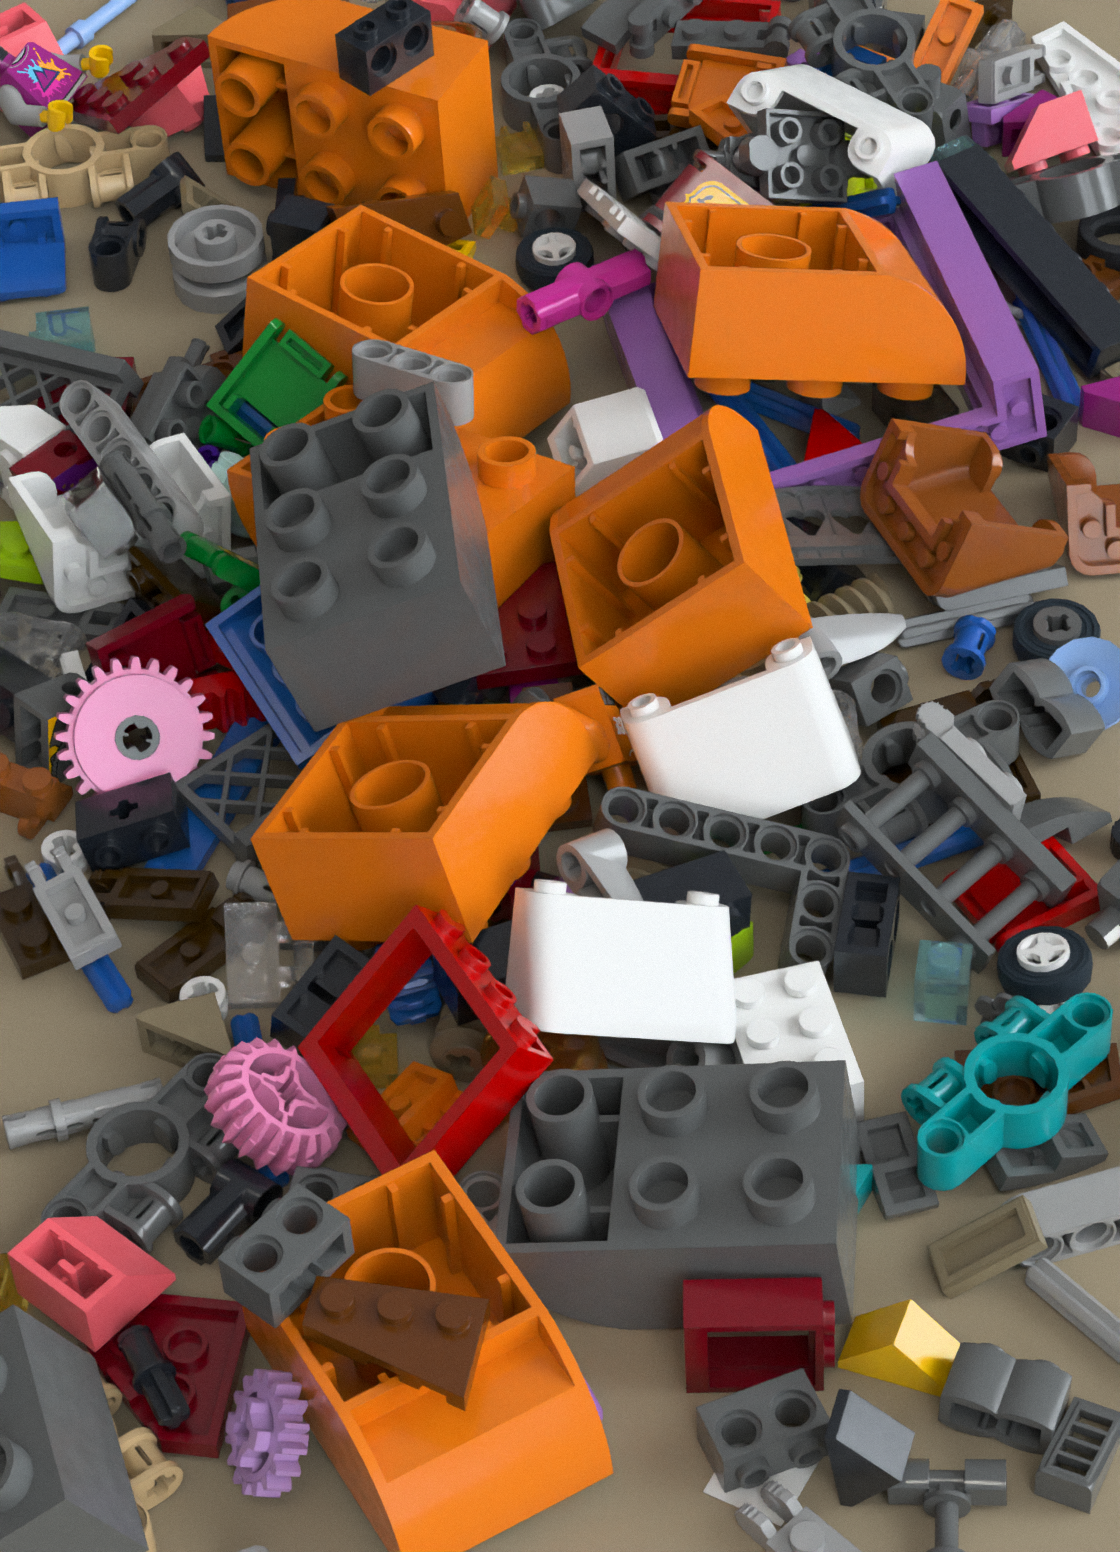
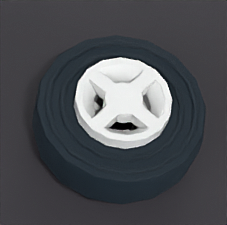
[515,227,594,290]
[997,926,1093,1005]

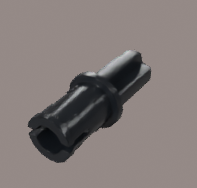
[117,1324,190,1430]

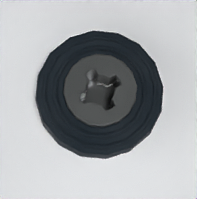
[1012,598,1101,661]

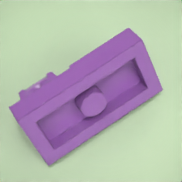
[967,93,1034,147]

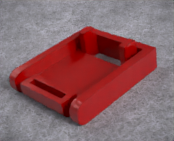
[942,836,1100,953]

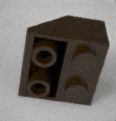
[126,545,222,631]

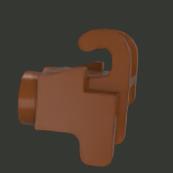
[0,753,73,840]

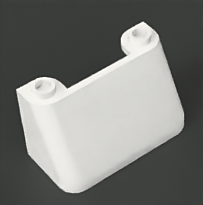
[726,64,935,208]
[8,433,231,614]
[620,636,861,836]
[505,879,737,1044]

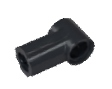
[115,151,205,226]
[173,1158,283,1266]

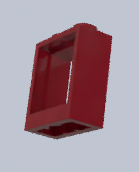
[683,1277,835,1393]

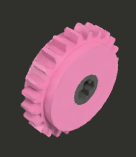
[54,656,215,796]

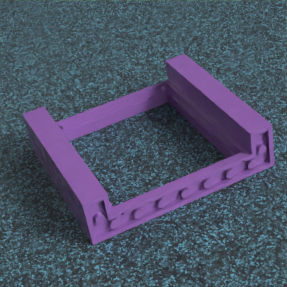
[591,161,1047,489]

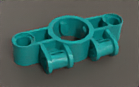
[901,992,1113,1191]

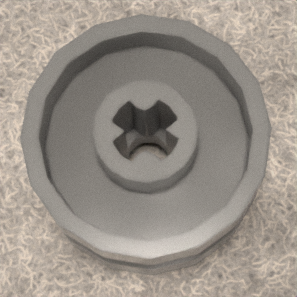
[167,204,267,314]

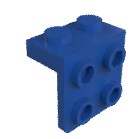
[0,197,67,301]

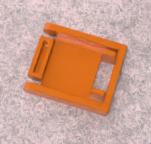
[667,44,787,128]

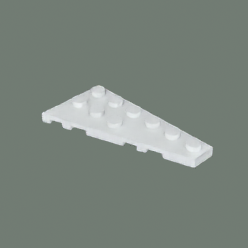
[1031,21,1120,156]
[577,178,661,271]

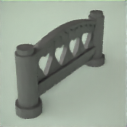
[774,485,901,566]

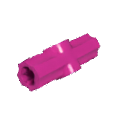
[517,248,651,335]

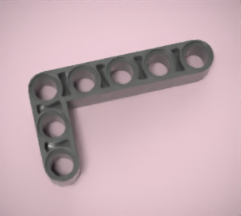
[593,786,850,975]

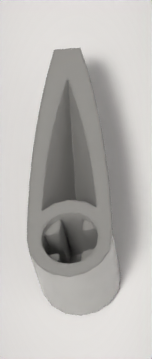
[798,613,906,680]
[556,828,643,901]
[581,1035,735,1068]

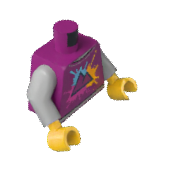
[0,42,113,138]

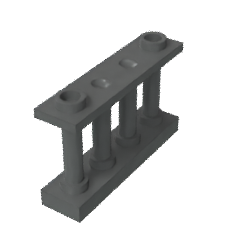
[835,731,1077,974]

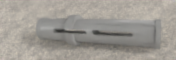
[2,1077,163,1150]

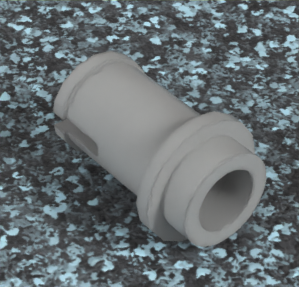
[226,859,280,911]

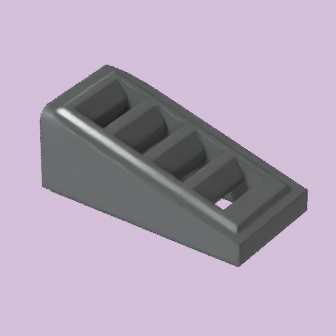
[1034,1397,1120,1514]

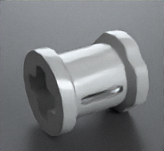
[454,0,509,46]

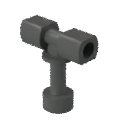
[887,1458,1007,1552]

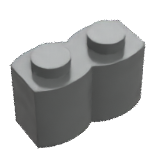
[989,658,1105,759]
[938,1342,1072,1455]

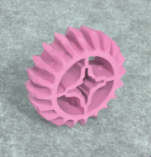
[204,1037,347,1176]

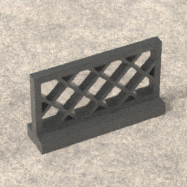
[0,329,144,434]
[175,723,304,869]

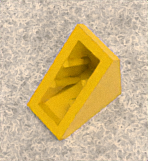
[838,1299,960,1397]

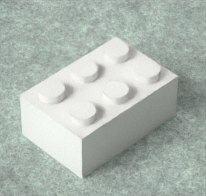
[725,960,864,1122]

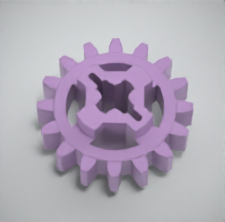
[225,1369,310,1498]

